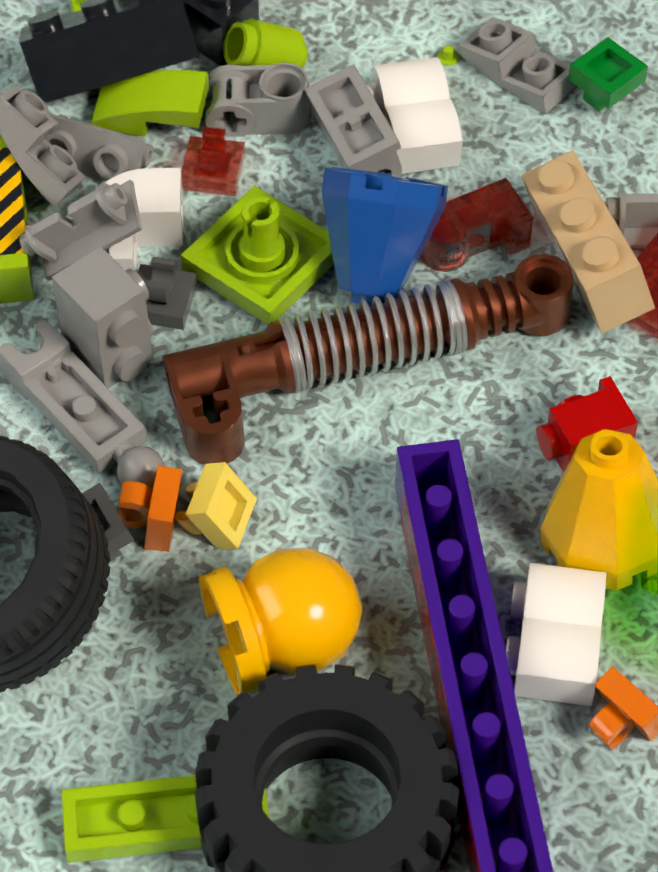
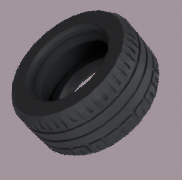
[0,435,111,693]

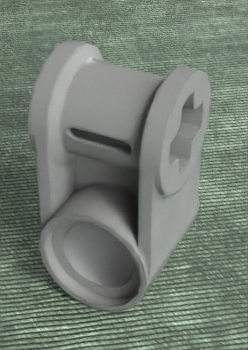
[205,63,312,137]

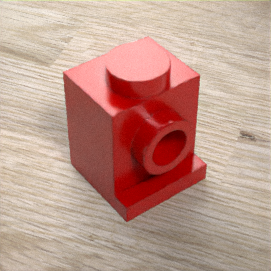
[536,376,638,473]

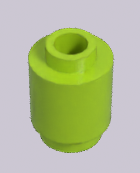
[223,19,308,68]

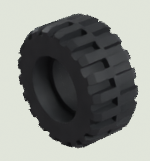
[195,664,459,872]

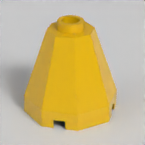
[540,429,658,591]

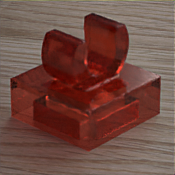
[181,127,245,196]

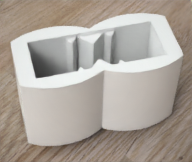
[366,57,463,174]
[506,563,606,707]

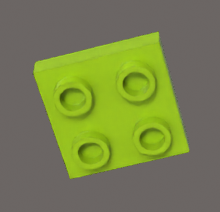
[181,185,334,325]

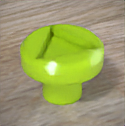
[437,45,459,66]

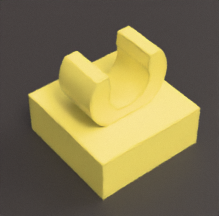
[175,462,257,550]

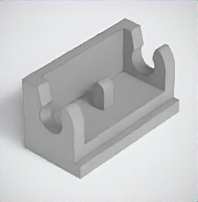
[304,64,402,178]

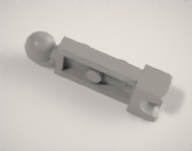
[0,320,165,489]

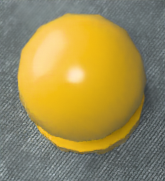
[199,548,363,695]

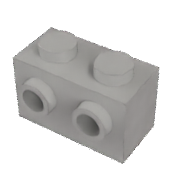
[52,246,153,389]

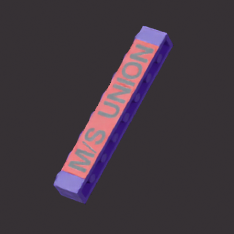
[395,439,553,872]

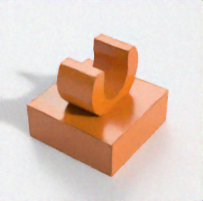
[118,465,182,552]
[588,666,658,750]

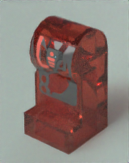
[421,178,534,272]

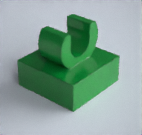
[568,37,648,112]

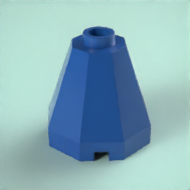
[321,167,448,306]

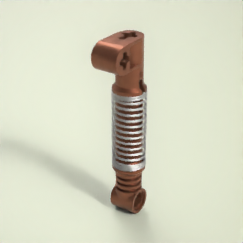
[162,254,574,465]

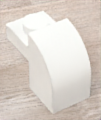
[105,168,184,272]

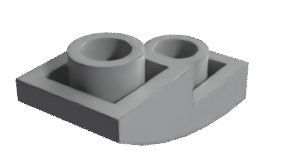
[458,17,577,114]
[0,84,86,207]

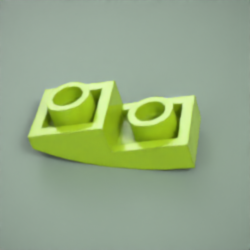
[91,70,209,136]

